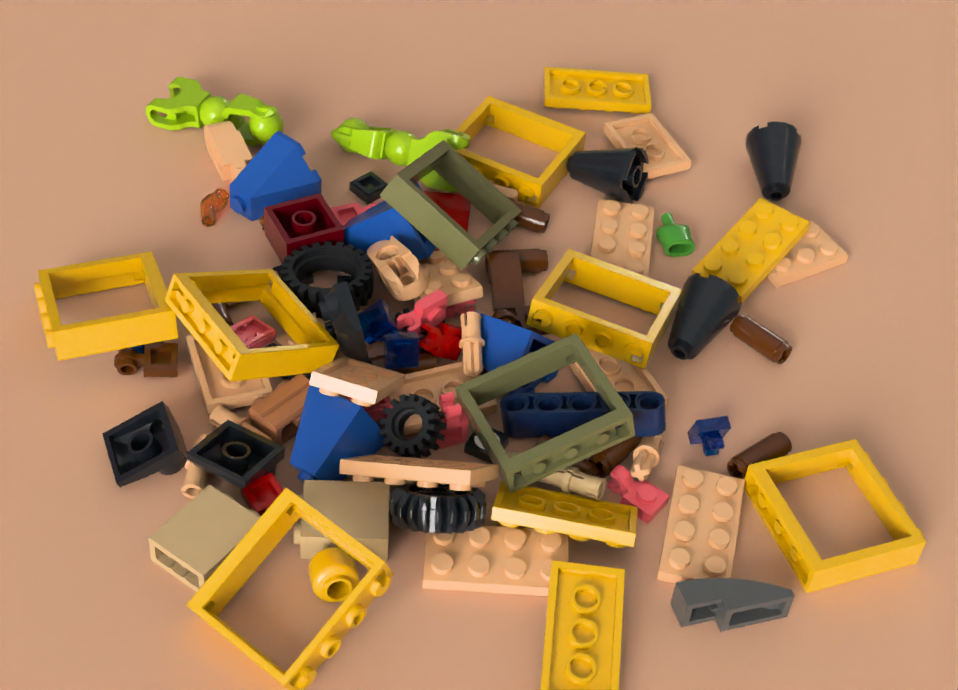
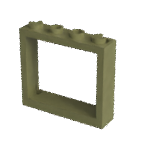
[380,140,522,270]
[455,333,635,493]

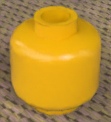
[308,547,360,602]

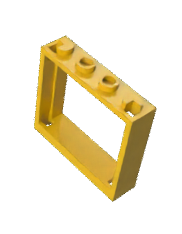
[456,95,586,208]
[526,249,682,369]
[33,251,178,361]
[165,269,339,382]
[744,439,926,593]
[186,488,394,690]

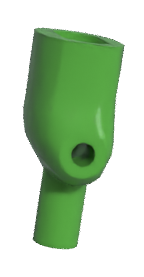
[656,213,695,257]

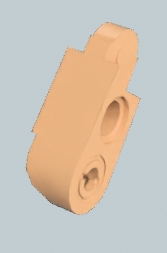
[204,121,253,182]
[365,236,428,301]

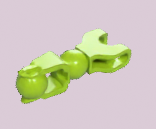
[145,77,284,146]
[331,118,470,192]

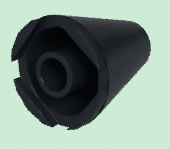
[745,121,801,201]
[567,147,649,204]
[668,273,742,360]

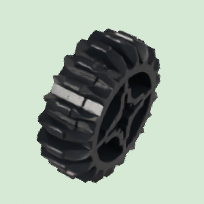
[389,482,487,534]

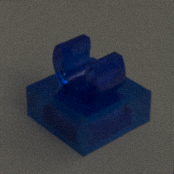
[358,299,398,345]
[384,331,419,369]
[687,416,731,456]

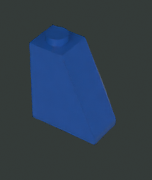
[229,131,322,221]
[343,183,436,260]
[474,311,558,394]
[290,385,385,483]

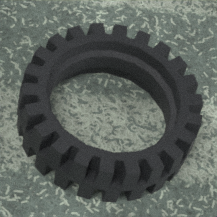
[280,241,374,318]

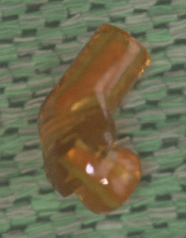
[200,188,230,227]

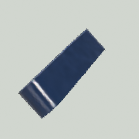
[500,391,666,438]

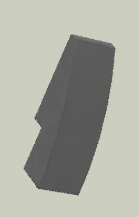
[670,578,795,632]

